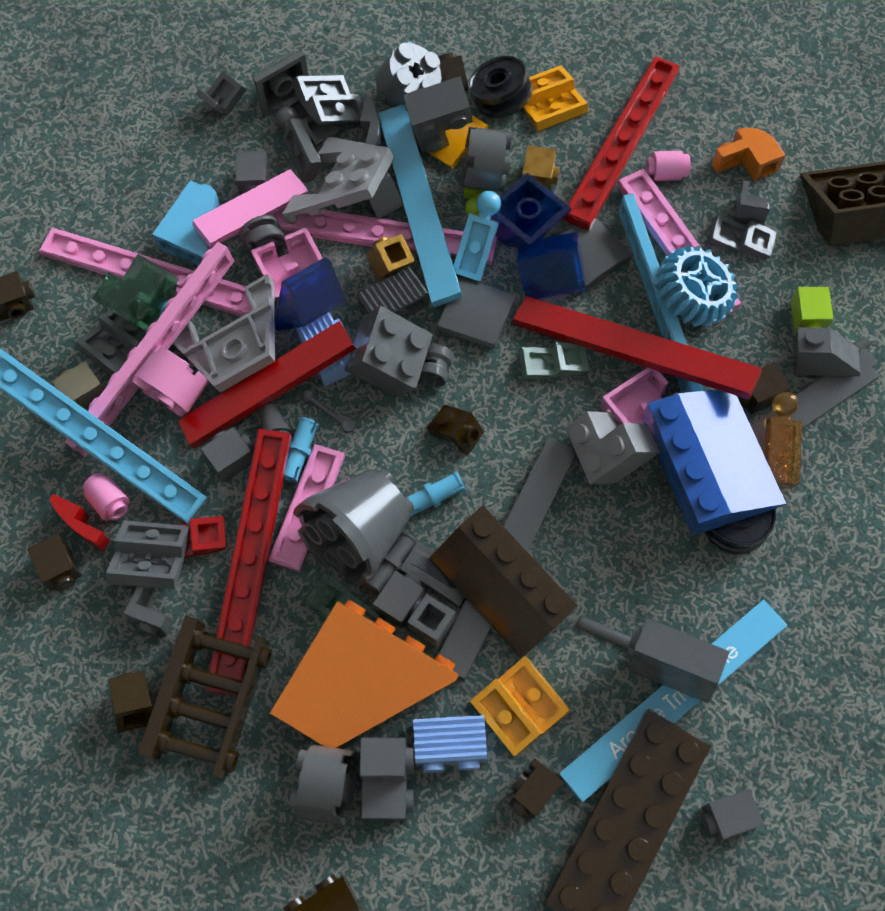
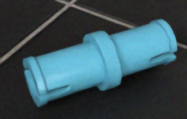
[283,417,319,483]
[407,471,466,519]

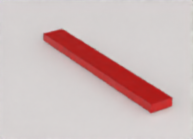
[562,56,680,231]
[513,296,762,400]
[205,429,292,696]

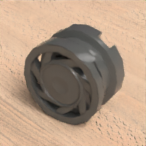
[239,215,286,260]

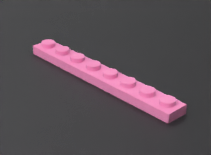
[65,241,235,457]

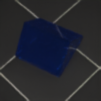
[517,231,587,299]
[275,257,347,331]

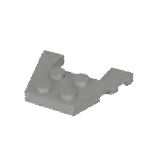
[282,137,394,223]
[173,274,275,392]

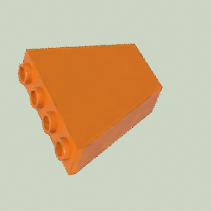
[270,599,459,748]

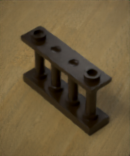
[137,616,272,779]

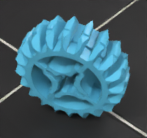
[655,245,739,327]

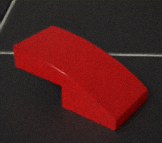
[49,494,110,552]
[181,516,226,558]

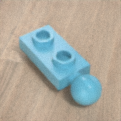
[453,191,501,281]

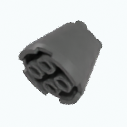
[293,469,414,586]

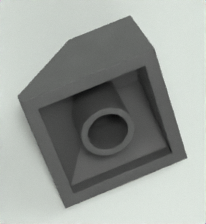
[253,51,309,118]

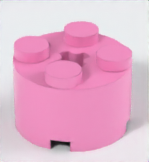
[131,345,210,418]

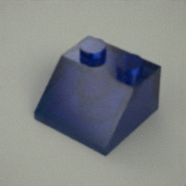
[490,173,571,248]

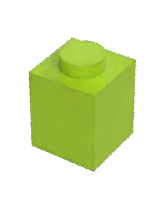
[791,287,834,333]

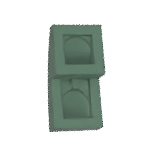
[519,342,589,380]

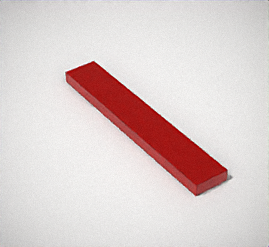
[178,321,356,449]

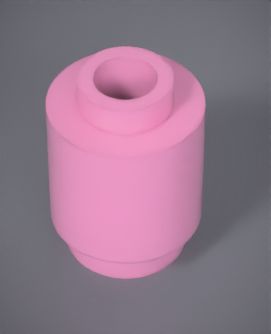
[646,151,691,181]
[82,473,130,521]

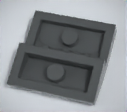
[292,75,363,125]
[546,218,633,290]
[437,277,517,349]
[76,302,151,376]
[106,520,190,589]

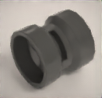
[419,344,454,386]

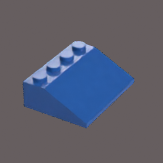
[642,390,786,536]

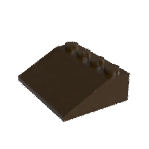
[800,161,885,246]

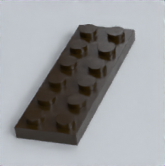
[544,709,711,911]

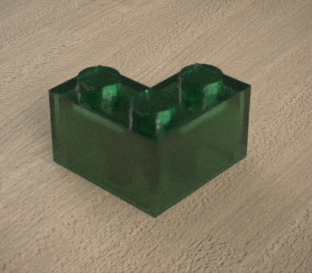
[92,254,179,331]

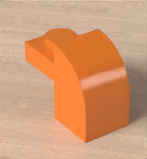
[712,128,786,181]

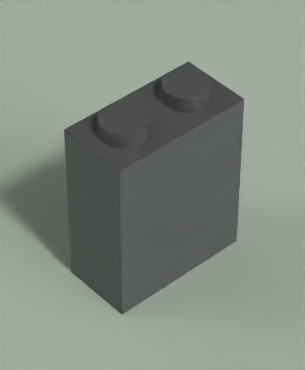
[626,618,730,703]

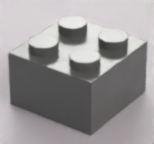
[345,306,433,397]

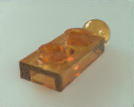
[765,392,803,486]

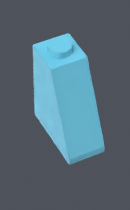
[152,180,220,267]

